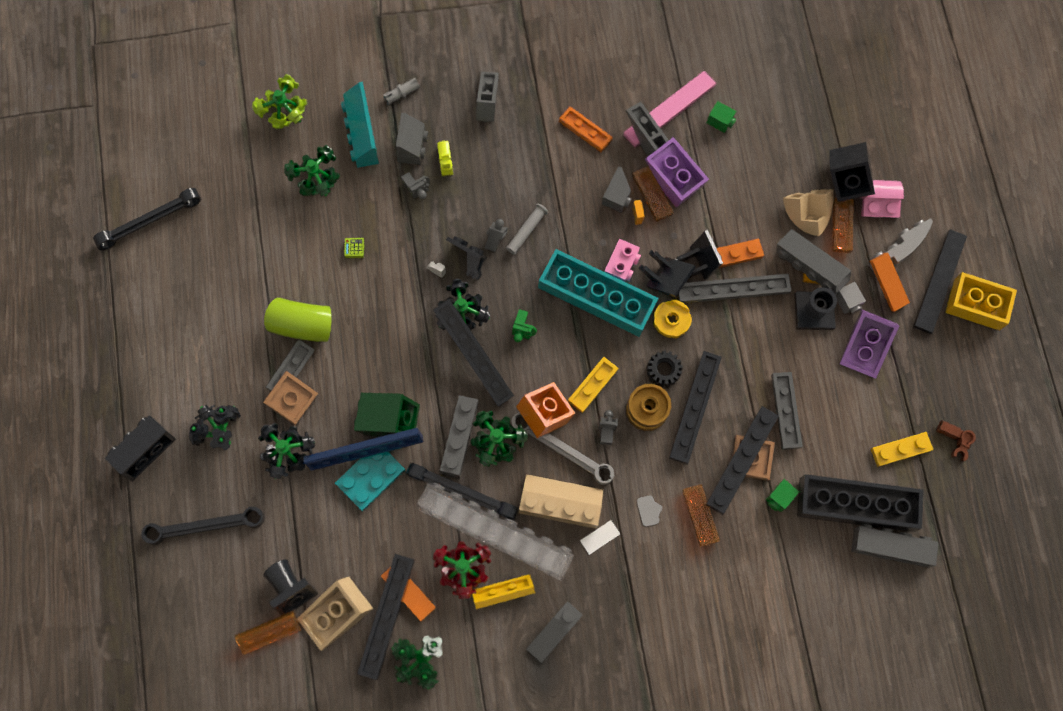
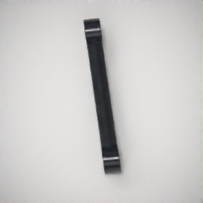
[93,188,202,250]
[405,462,519,520]
[141,506,265,545]

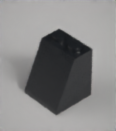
[829,142,875,202]

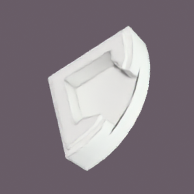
[427,261,446,278]

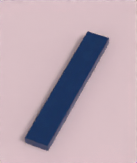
[303,428,424,471]

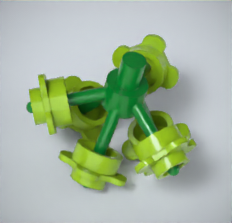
[252,74,307,129]

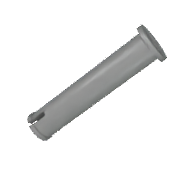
[506,203,548,255]

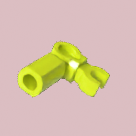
[437,141,453,176]

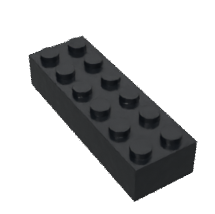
[797,474,923,532]

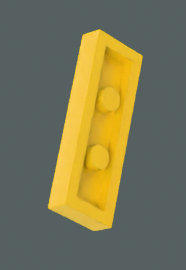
[568,357,619,413]
[871,432,933,467]
[472,574,535,609]

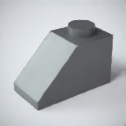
[602,166,632,213]

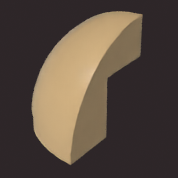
[783,190,834,236]

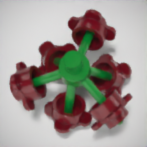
[433,541,491,599]

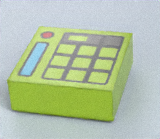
[344,238,364,258]

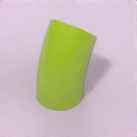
[264,298,331,342]

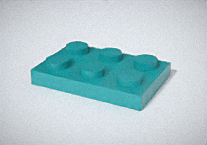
[335,452,405,512]

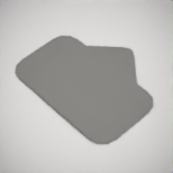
[637,496,663,526]

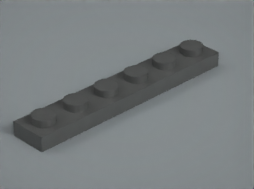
[678,274,791,303]

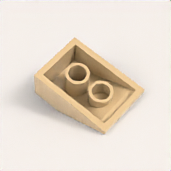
[297,577,373,651]

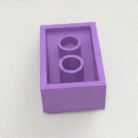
[645,137,709,208]
[840,309,899,378]

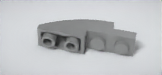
[869,218,933,271]

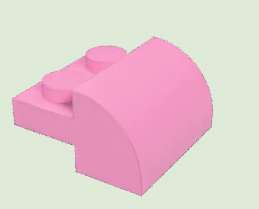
[860,180,904,218]

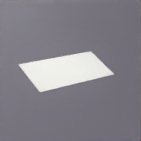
[580,520,620,555]

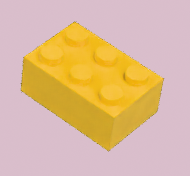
[945,272,1017,331]

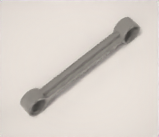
[511,412,614,485]

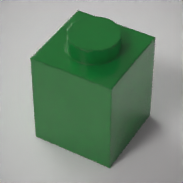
[706,101,737,133]
[765,479,799,512]

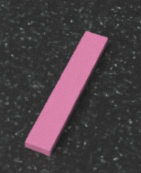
[623,71,716,148]

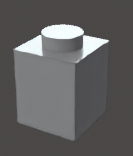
[836,282,866,314]

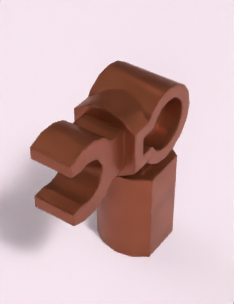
[936,420,976,462]

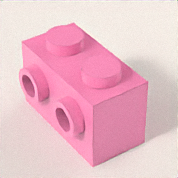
[604,239,641,282]

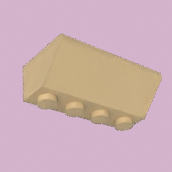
[519,474,603,529]

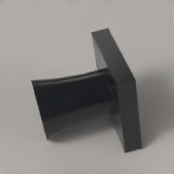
[794,287,837,330]
[263,559,318,618]

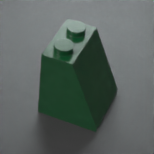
[354,392,420,437]

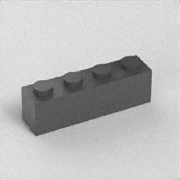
[777,229,851,295]
[440,395,478,479]
[851,524,939,568]

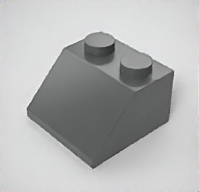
[396,113,428,165]

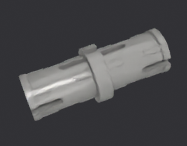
[383,78,420,105]

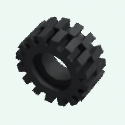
[646,350,683,388]

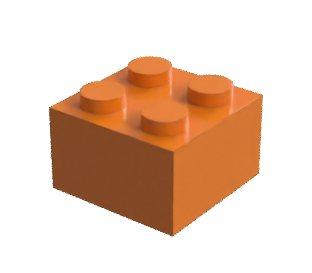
[516,382,575,438]

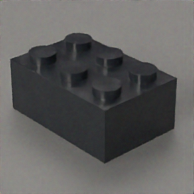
[104,415,176,482]

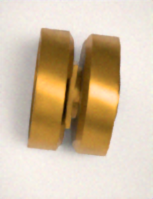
[626,384,671,431]

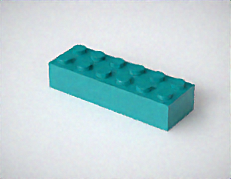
[538,249,658,337]

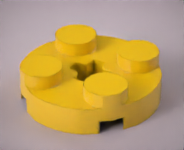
[653,300,692,339]

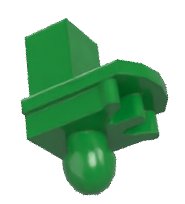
[512,309,537,343]

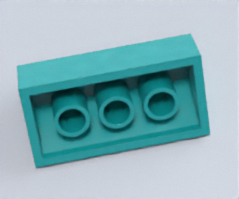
[341,82,379,168]

